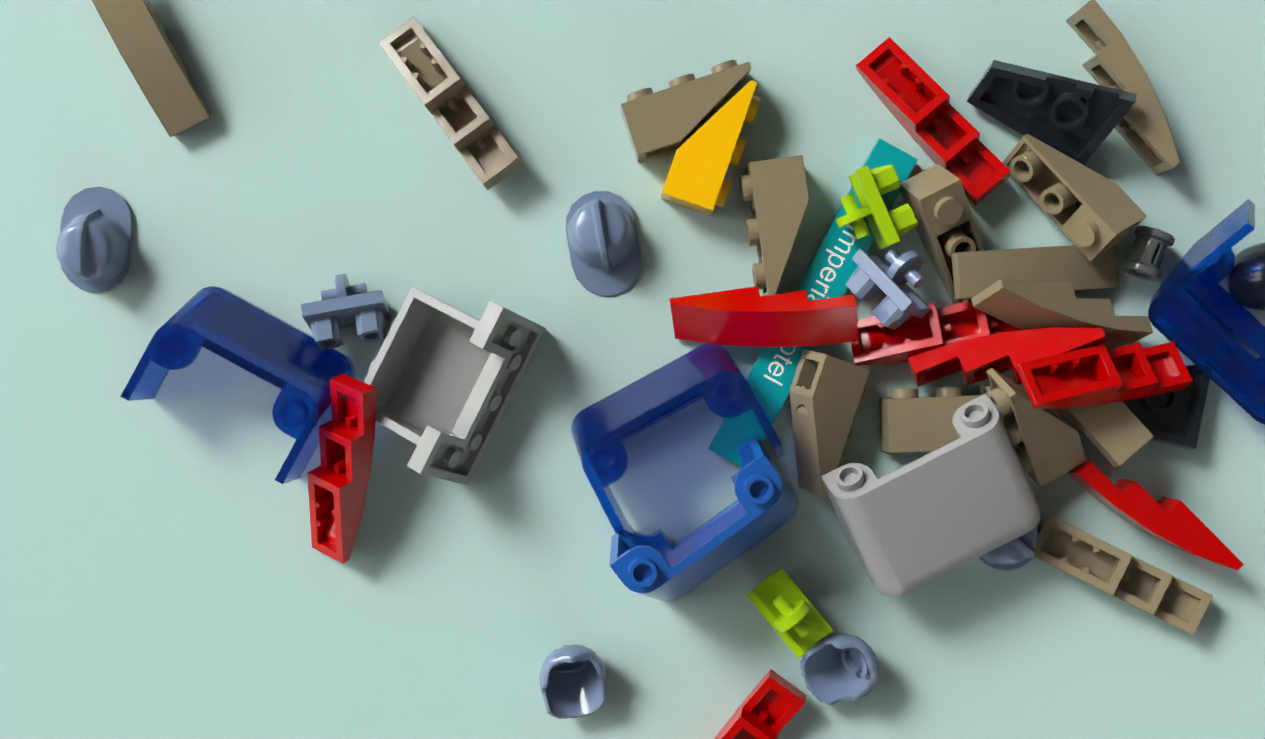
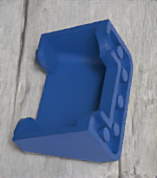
[610,434,799,602]

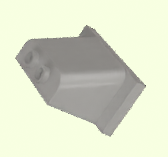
[364,286,546,485]

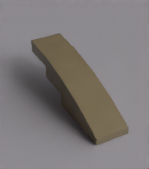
[92,0,211,137]
[1066,0,1180,174]
[378,16,523,191]
[952,245,1120,299]
[971,279,1153,349]
[1056,401,1154,467]
[1034,514,1213,635]

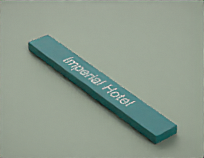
[708,138,918,466]

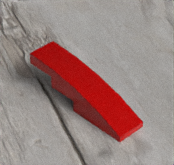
[856,37,1010,206]
[669,286,858,347]
[851,300,1023,366]
[908,327,1106,387]
[1016,341,1193,409]
[307,374,376,564]
[1066,461,1244,571]
[714,669,806,739]

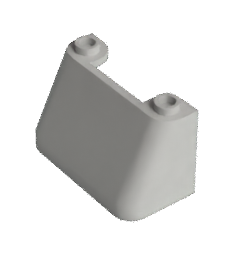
[821,394,1040,597]

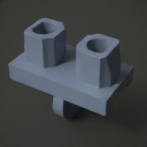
[846,249,931,330]
[301,274,391,350]

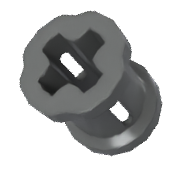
[1120,225,1176,281]

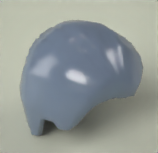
[800,633,879,705]
[540,644,607,719]

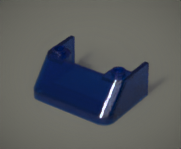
[1148,199,1265,424]
[120,286,355,484]
[571,343,784,539]

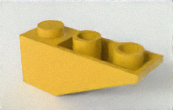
[661,80,761,215]

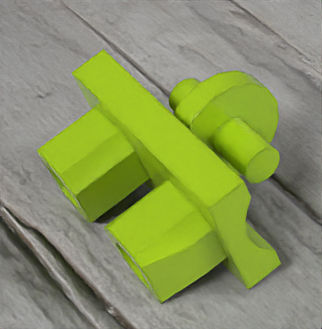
[836,164,918,250]
[746,566,833,658]

